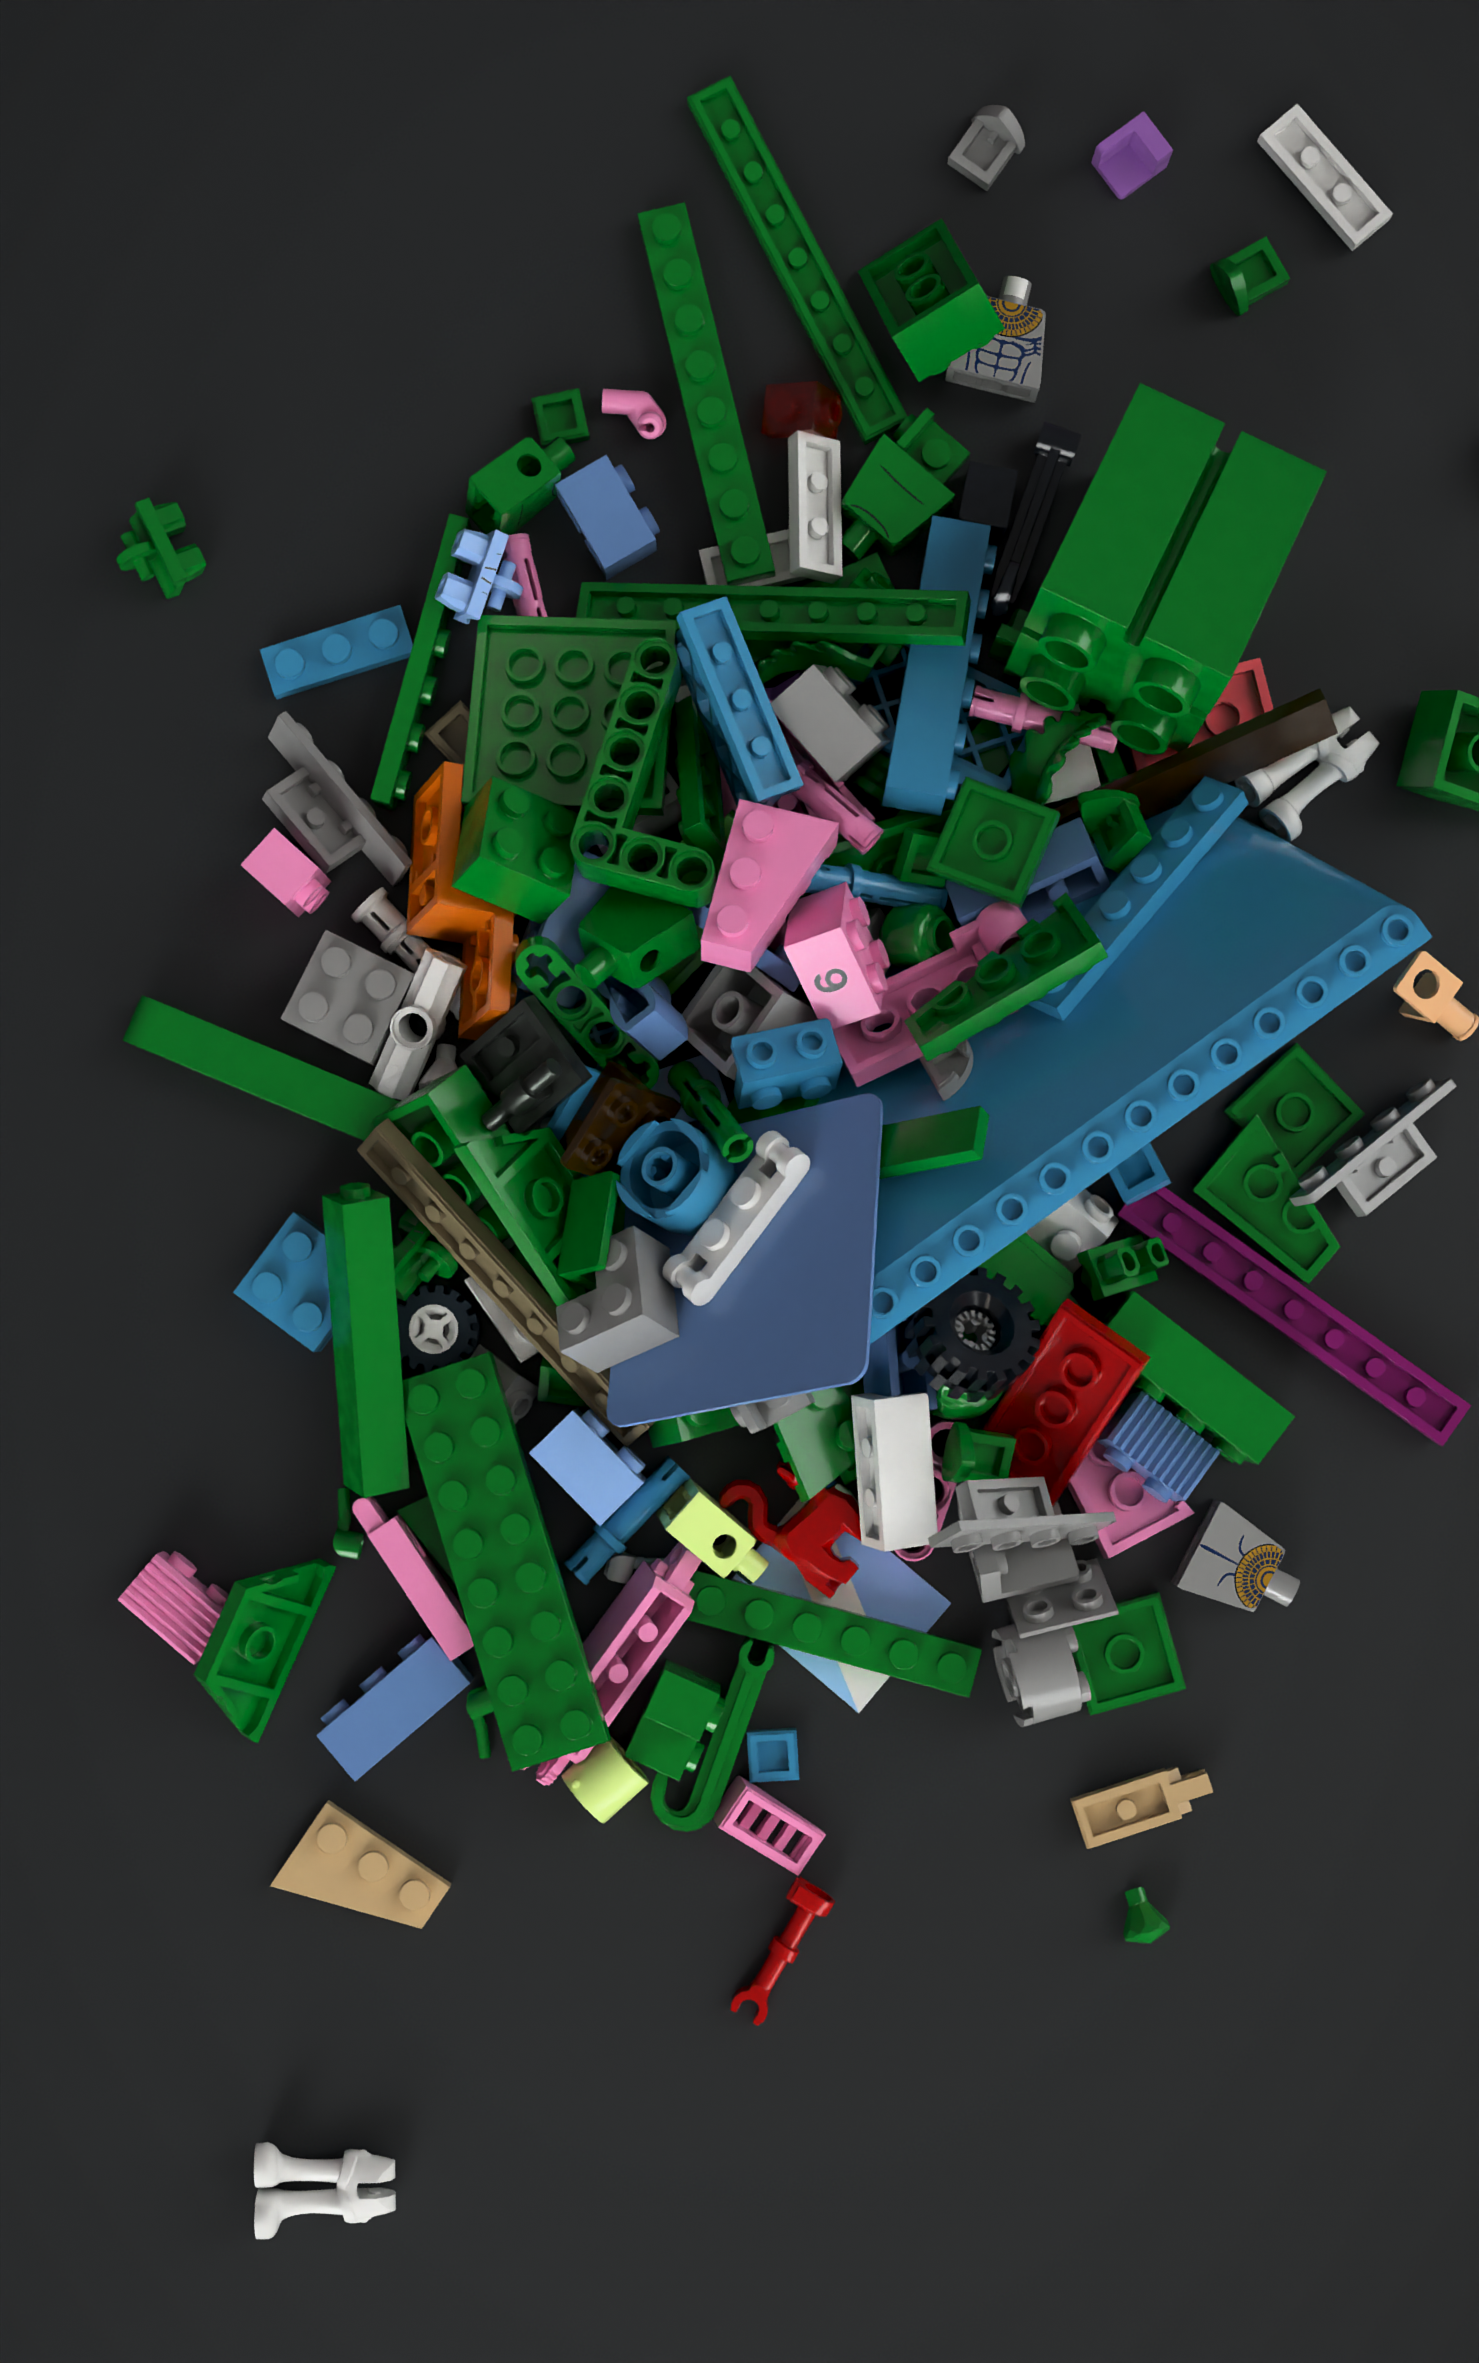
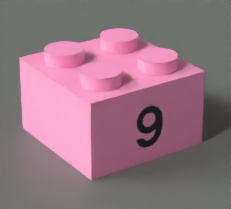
[784,882,890,1029]

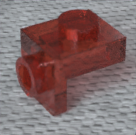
[761,381,842,440]

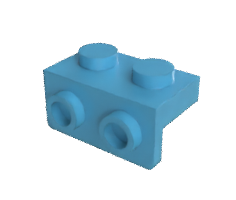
[730,1018,843,1110]

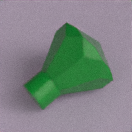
[1123,1887,1170,1944]

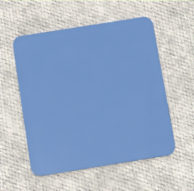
[606,1093,883,1427]

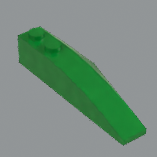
[371,1064,586,1297]

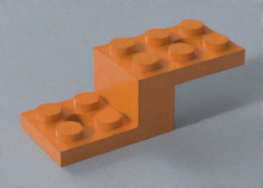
[406,761,519,1040]

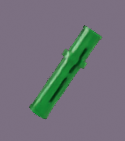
[667,1061,754,1163]

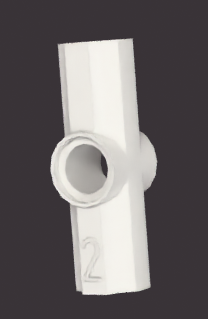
[369,948,468,1100]

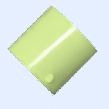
[561,1737,649,1824]

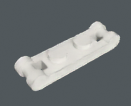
[662,1130,810,1306]

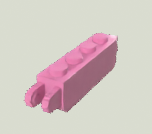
[520,1542,702,1786]

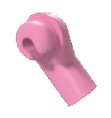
[602,388,667,440]

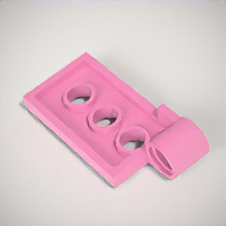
[833,901,1028,1088]

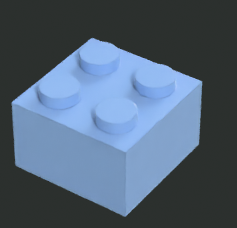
[529,1408,647,1526]

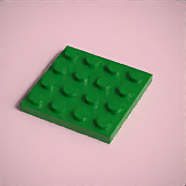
[461,615,678,816]

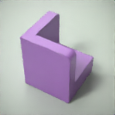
[1091,111,1173,199]

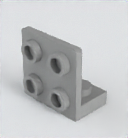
[956,1494,1079,1603]

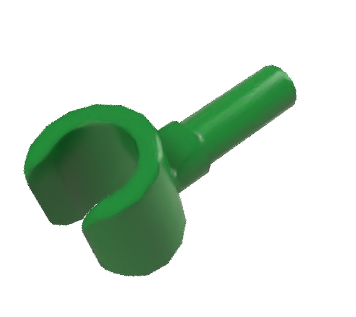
[333,1488,365,1560]
[466,1685,494,1759]

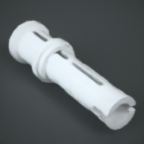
[351,887,461,1020]

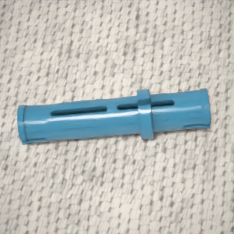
[805,863,948,910]
[564,1456,691,1585]

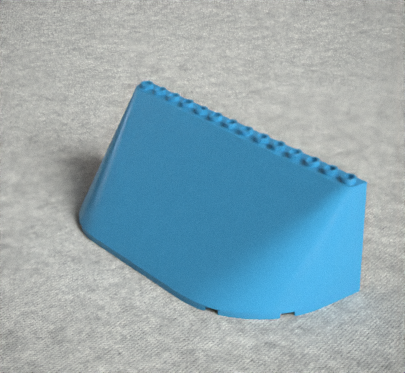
[817,805,1433,1344]

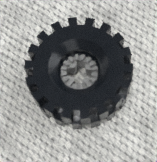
[904,1267,1041,1402]

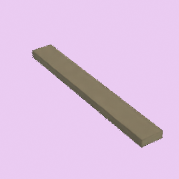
[357,1118,656,1447]

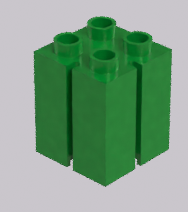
[1004,383,1327,755]

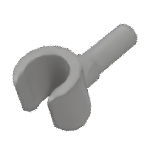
[604,1552,665,1584]

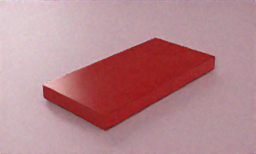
[983,1299,1151,1507]

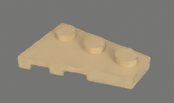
[270,1800,451,1929]

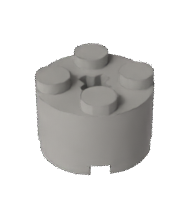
[992,1623,1091,1727]

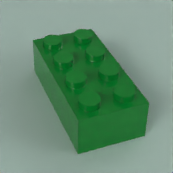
[1100,1291,1295,1465]

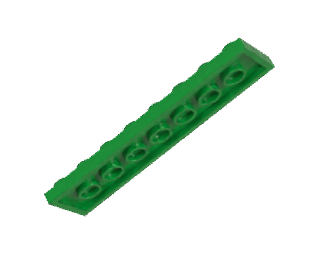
[402,1352,611,1772]

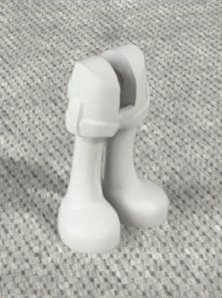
[1234,706,1380,842]
[254,2142,396,2239]

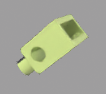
[655,1478,769,1585]

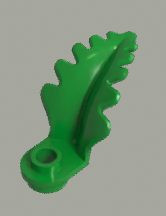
[757,641,905,684]
[1009,710,1107,806]

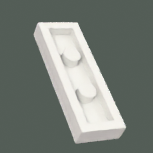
[1257,104,1393,251]
[788,430,843,584]

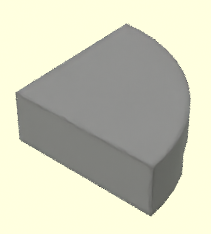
[919,1039,973,1101]

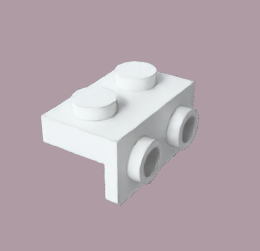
[1026,1189,1119,1274]

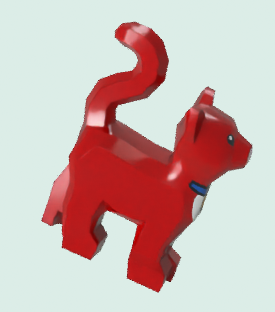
[718,1461,861,1599]

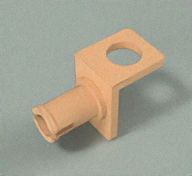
[1393,951,1479,1041]

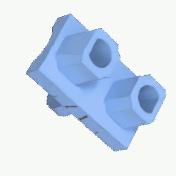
[435,529,523,624]

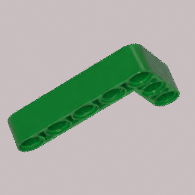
[570,636,717,908]

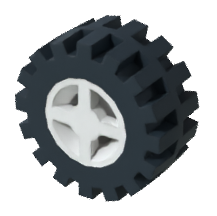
[397,1284,481,1373]

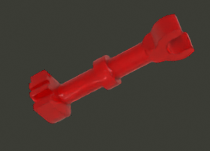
[730,1877,835,2026]

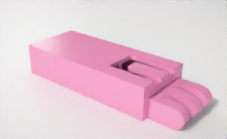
[352,1496,474,1661]

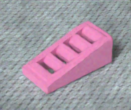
[713,1775,826,1876]

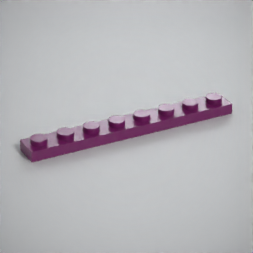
[1116,1187,1472,1446]

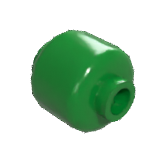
[879,903,955,969]

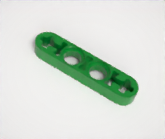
[515,936,659,1089]

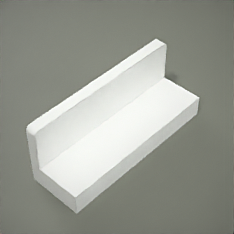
[851,1392,938,1552]

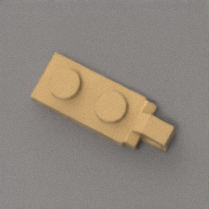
[1070,1766,1213,1849]

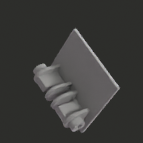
[1006,1558,1119,1638]

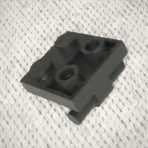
[460,995,593,1134]

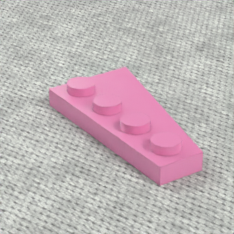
[1068,1424,1194,1559]

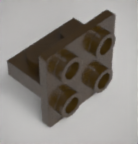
[559,1060,681,1176]

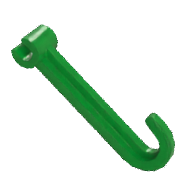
[650,1637,775,1832]

